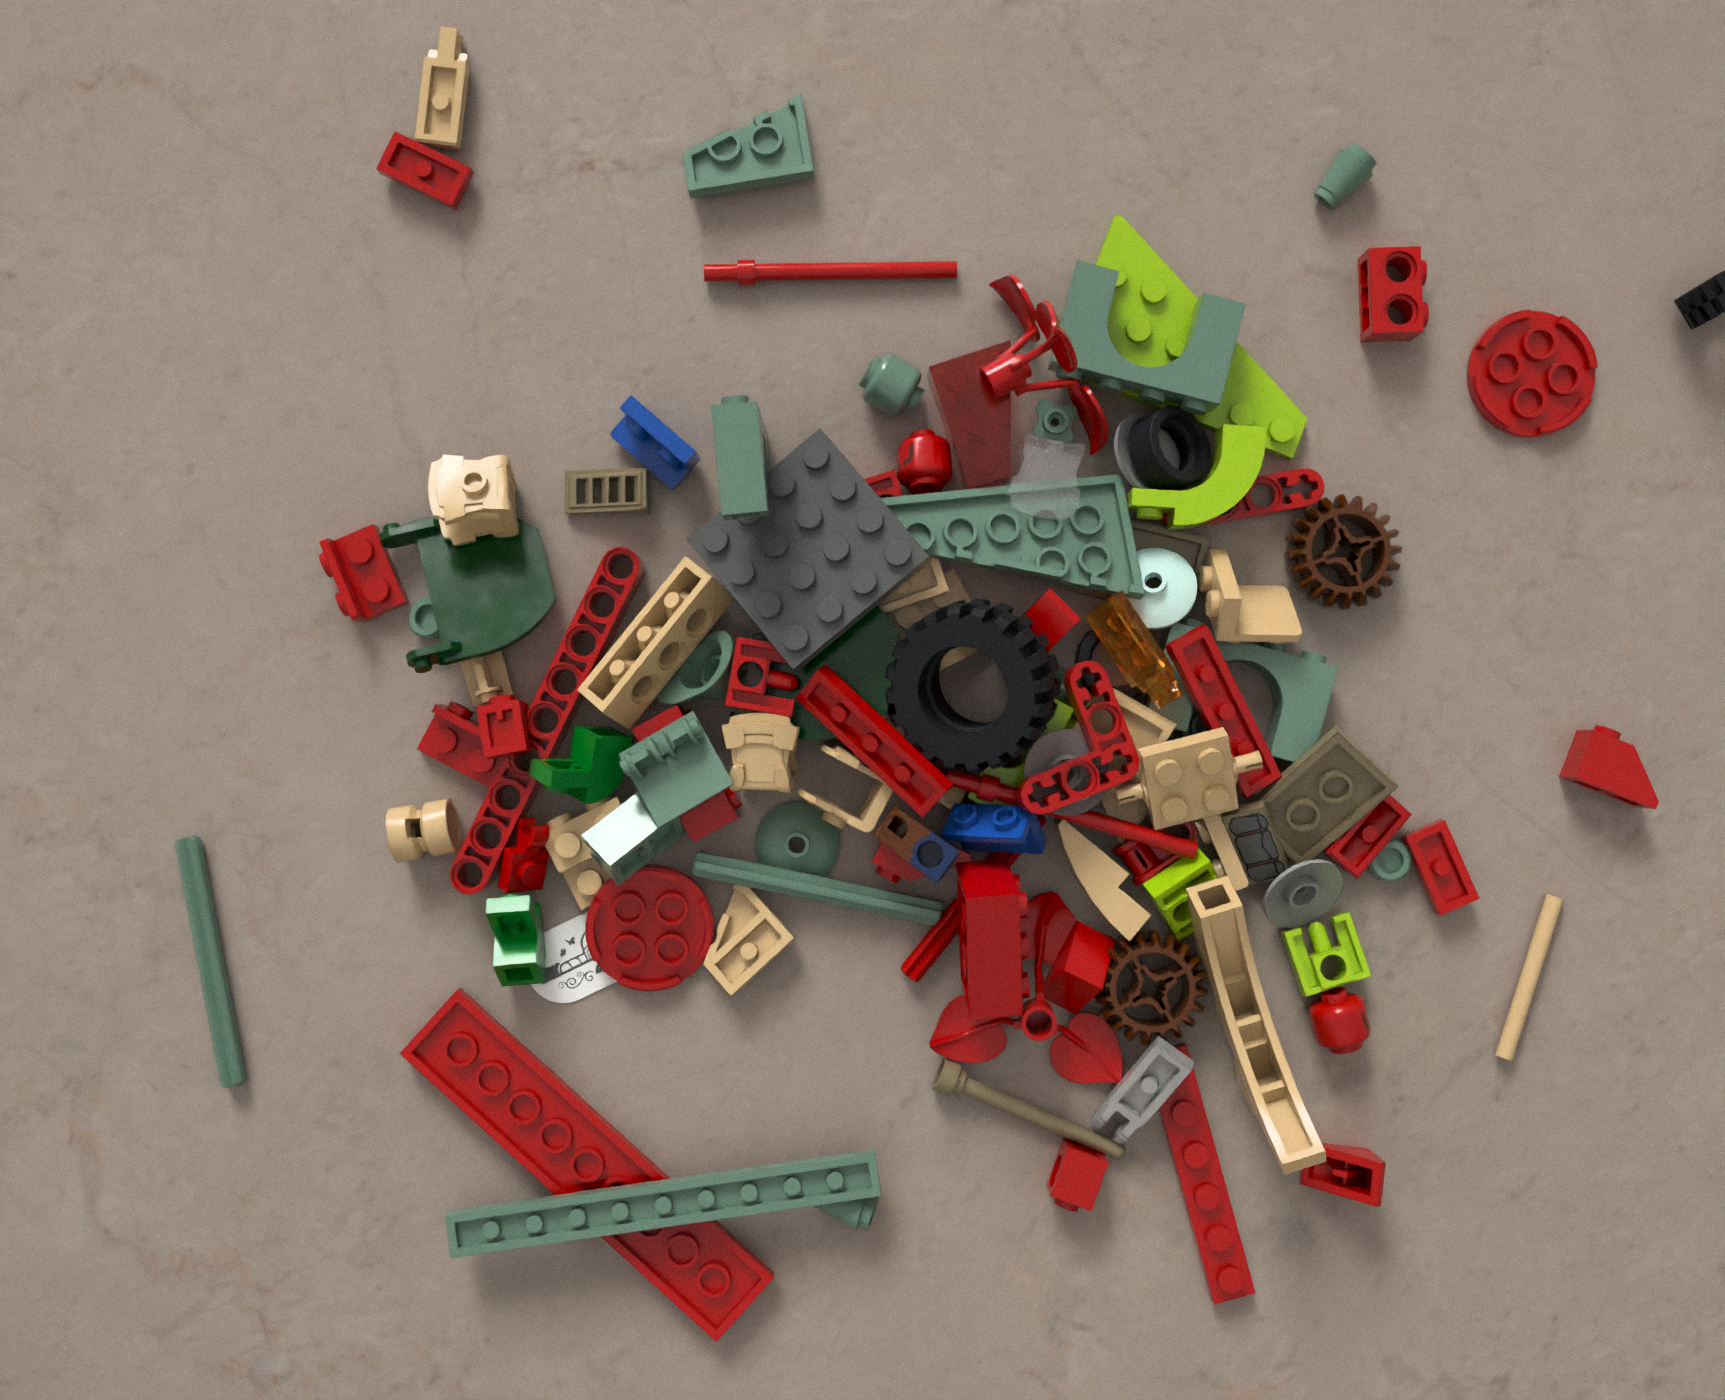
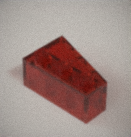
[927,340,1011,490]

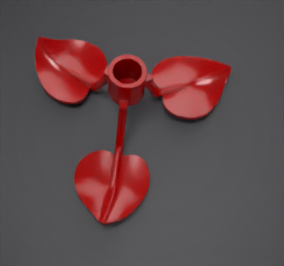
[979,274,1109,455]
[929,891,1123,1084]

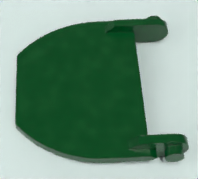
[379,517,556,673]
[729,606,900,740]

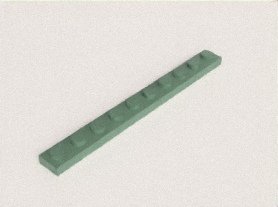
[445,1149,881,1258]

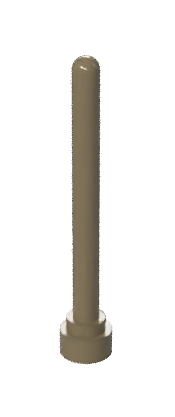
[932,1058,1126,1159]

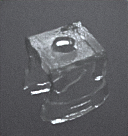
[1005,433,1085,520]

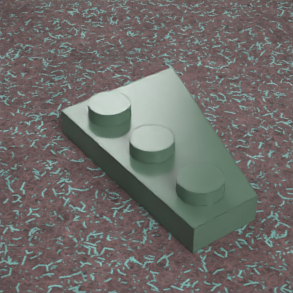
[682,94,815,199]

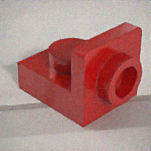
[476,694,531,760]

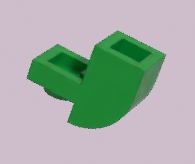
[529,726,633,804]
[485,894,546,987]

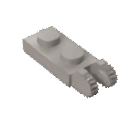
[1090,1036,1194,1145]

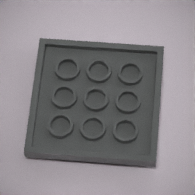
[687,428,931,672]

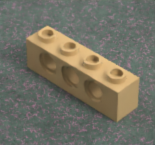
[577,556,735,730]

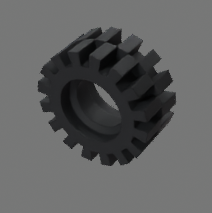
[1674,270,1725,330]

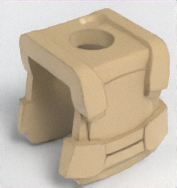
[428,455,519,547]
[722,709,802,793]
[797,743,893,832]

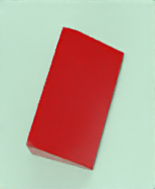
[1322,795,1412,879]

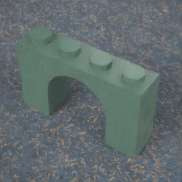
[1047,260,1246,415]
[711,395,771,521]
[1143,618,1338,764]

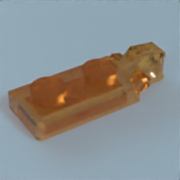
[1086,591,1184,709]

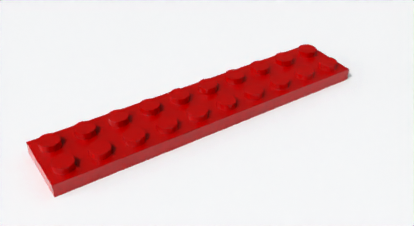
[399,988,775,1342]

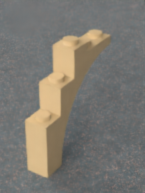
[1186,876,1327,1175]

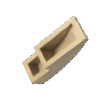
[1054,818,1151,941]

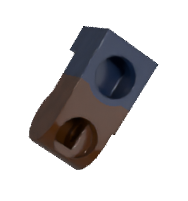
[874,806,962,883]

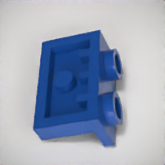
[610,395,701,489]
[942,803,1047,854]

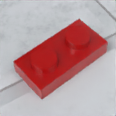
[376,131,474,210]
[1401,820,1480,916]

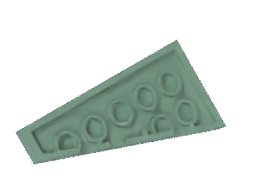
[880,474,1145,600]

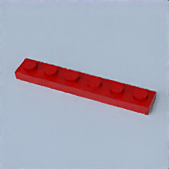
[1159,1042,1255,1305]

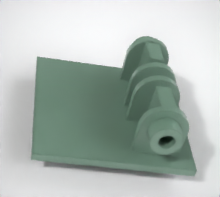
[618,711,734,828]

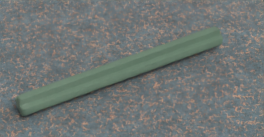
[175,836,246,1088]
[692,851,943,925]

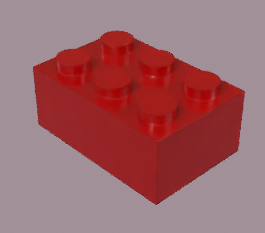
[956,859,1030,1020]

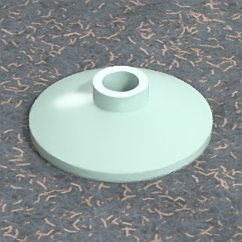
[1111,548,1197,630]

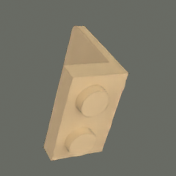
[1198,549,1302,644]

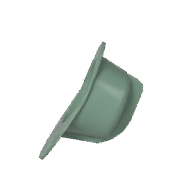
[656,630,748,705]

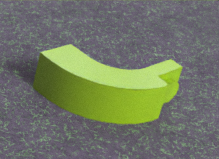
[1126,424,1267,530]

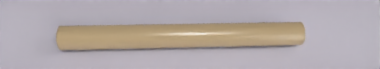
[1495,894,1564,1061]

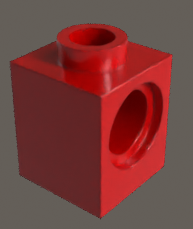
[1046,1138,1109,1212]

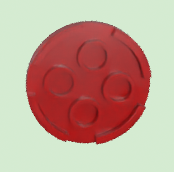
[1467,309,1598,438]
[585,864,714,991]

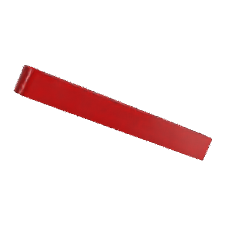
[449,547,645,895]

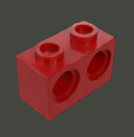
[1357,246,1429,343]

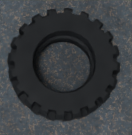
[885,599,1061,773]

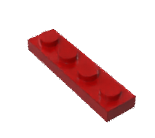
[1165,625,1282,798]
[796,664,953,818]

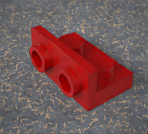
[319,524,409,623]
[417,701,505,788]

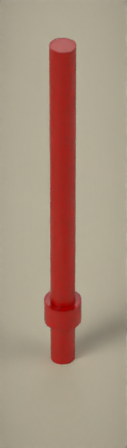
[704,259,957,286]
[946,770,1198,859]

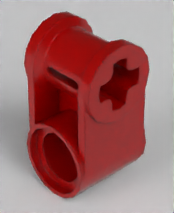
[1111,821,1197,886]

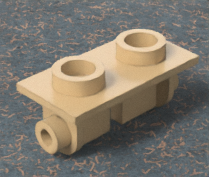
[460,650,514,708]

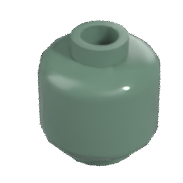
[859,353,925,417]

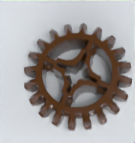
[1284,494,1403,610]
[1093,928,1208,1045]

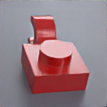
[498,817,550,894]

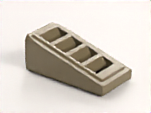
[565,468,650,514]

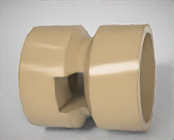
[386,798,461,863]

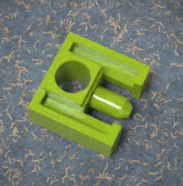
[1143,848,1218,941]
[1279,912,1371,997]

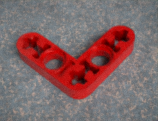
[1016,660,1140,815]

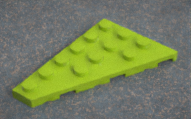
[1081,214,1308,460]

